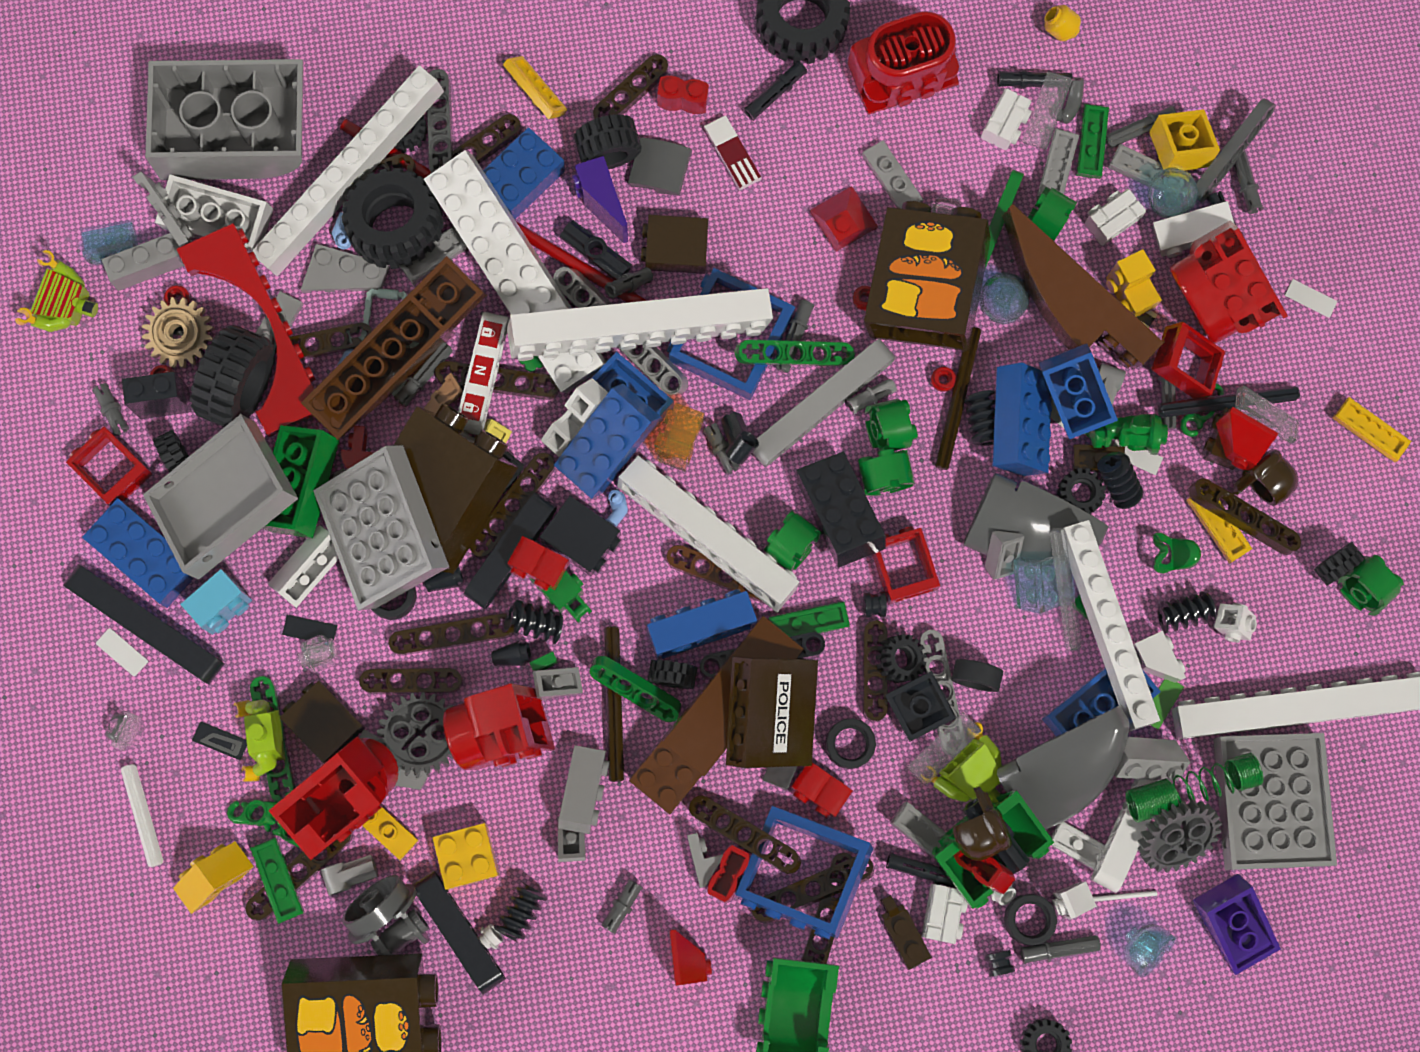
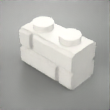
[981,89,1032,150]
[1085,189,1146,246]
[921,884,968,944]

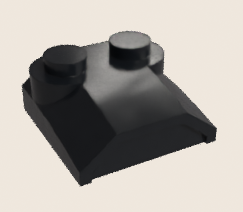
[885,671,956,742]

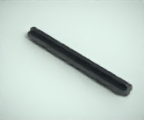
[1157,386,1300,418]

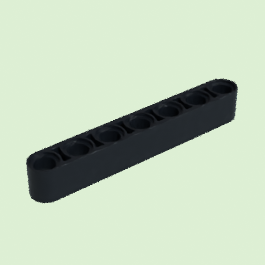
[63,564,225,685]

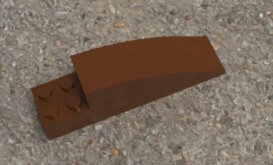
[1002,204,1164,369]
[301,256,487,440]
[629,616,803,815]

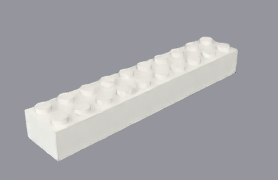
[424,150,606,393]
[507,288,773,361]

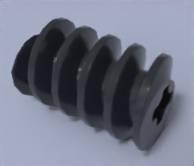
[964,390,996,446]
[1097,452,1144,509]
[1157,591,1216,634]
[504,600,563,644]
[493,882,548,942]

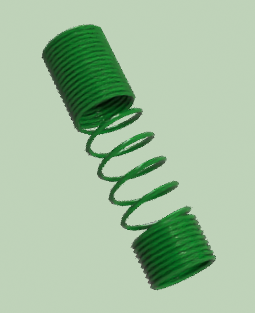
[1125,752,1264,823]

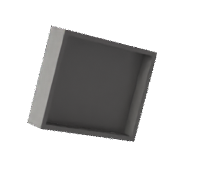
[143,414,298,580]
[314,445,449,611]
[1213,733,1337,870]

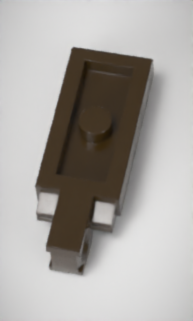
[880,895,932,970]

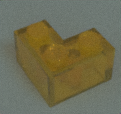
[654,403,705,472]

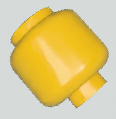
[1044,4,1081,42]

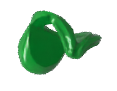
[1152,533,1201,574]

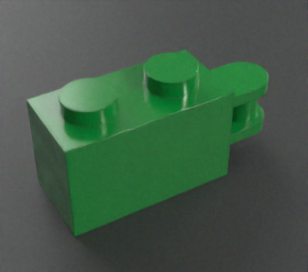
[528,571,592,623]

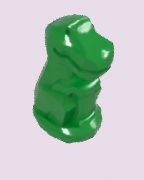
[1085,414,1168,455]

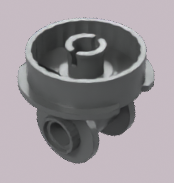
[342,875,430,955]

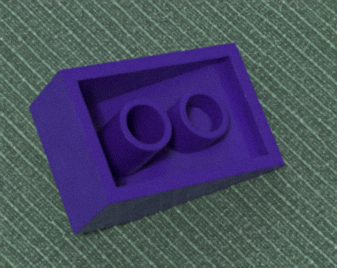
[572,156,628,243]
[1193,874,1281,975]

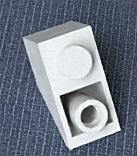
[1133,631,1186,683]
[1052,881,1097,919]

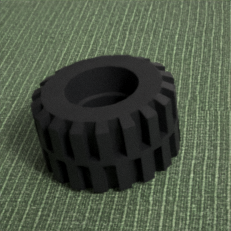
[574,114,642,169]

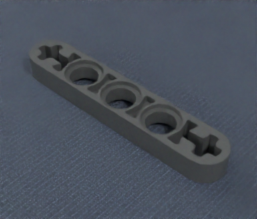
[427,69,454,173]
[1190,98,1276,203]

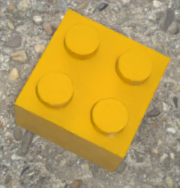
[1149,109,1220,173]
[432,823,500,890]

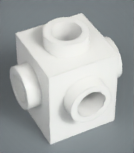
[1214,603,1257,643]

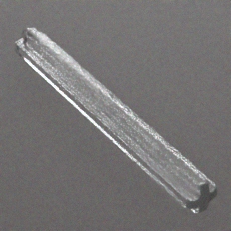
[1049,528,1081,651]

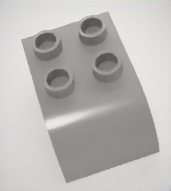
[145,59,304,180]

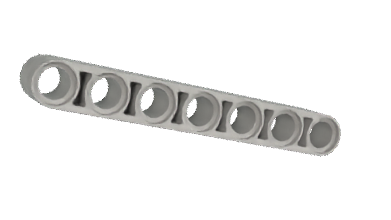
[553,267,688,395]
[753,339,896,467]

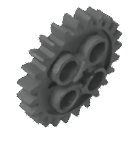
[377,692,453,778]
[1138,800,1222,873]

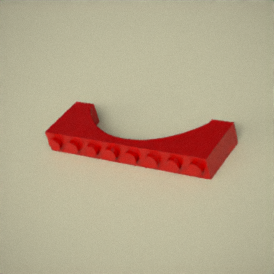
[177,223,316,437]

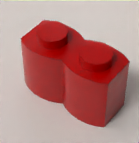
[657,76,709,114]
[507,536,570,591]
[791,763,853,819]
[708,845,751,904]
[954,851,1015,894]

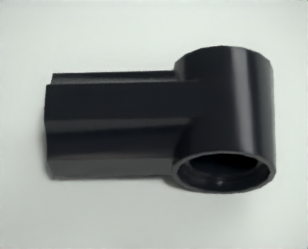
[721,412,759,464]

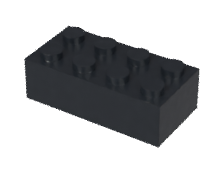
[796,451,886,568]

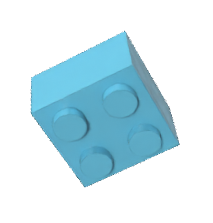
[180,569,252,635]

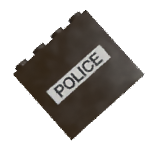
[726,657,818,768]

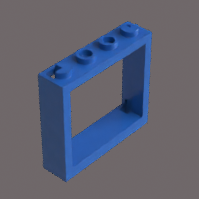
[667,268,795,400]
[735,806,873,939]

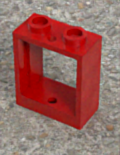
[1152,322,1226,399]
[66,426,153,506]
[872,526,941,605]

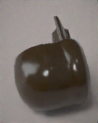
[1230,449,1299,506]
[953,786,1012,861]

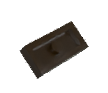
[1072,444,1125,473]

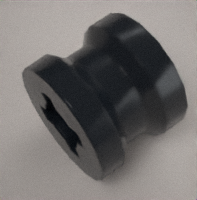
[863,591,887,618]
[984,950,1015,977]

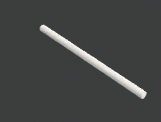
[1093,890,1157,902]

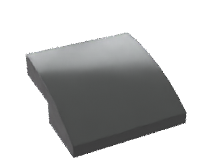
[628,137,692,196]

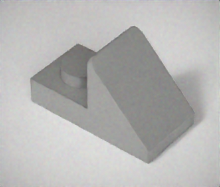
[533,667,583,701]
[558,817,586,862]
[687,833,723,888]

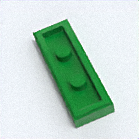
[1076,104,1109,179]
[768,601,850,637]
[250,838,305,924]

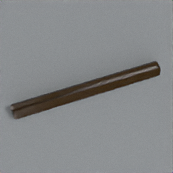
[935,327,981,470]
[604,626,624,782]

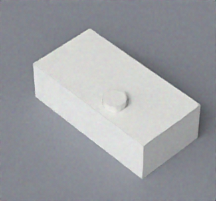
[155,175,273,252]

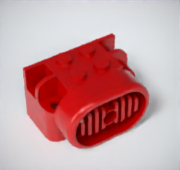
[847,11,959,115]
[1170,220,1288,344]
[443,683,555,770]
[269,736,399,860]

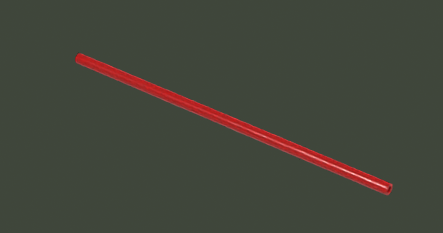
[340,119,647,303]

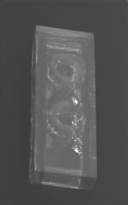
[1022,72,1072,150]
[1235,385,1299,444]
[907,712,981,786]

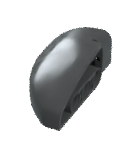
[963,473,1108,566]
[997,705,1129,830]

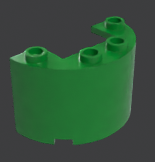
[932,790,1054,909]
[756,957,839,1052]

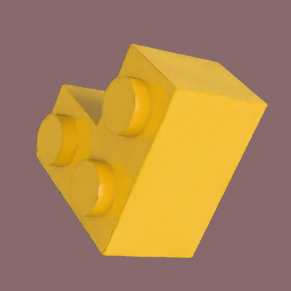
[1106,249,1162,317]
[173,841,254,914]

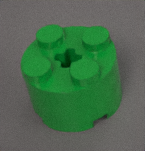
[1028,187,1077,241]
[865,398,918,455]
[858,449,915,496]
[764,511,822,571]
[1338,554,1404,616]

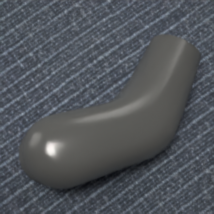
[1056,77,1084,124]

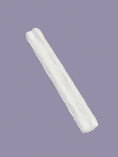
[121,764,163,867]

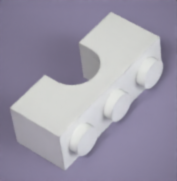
[541,378,608,457]

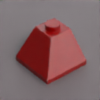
[810,186,878,252]
[1216,407,1279,471]
[670,929,712,986]

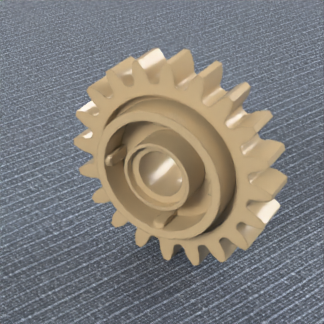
[142,297,215,368]

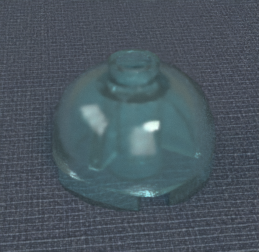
[1147,167,1198,219]
[979,272,1030,324]
[1124,924,1177,978]

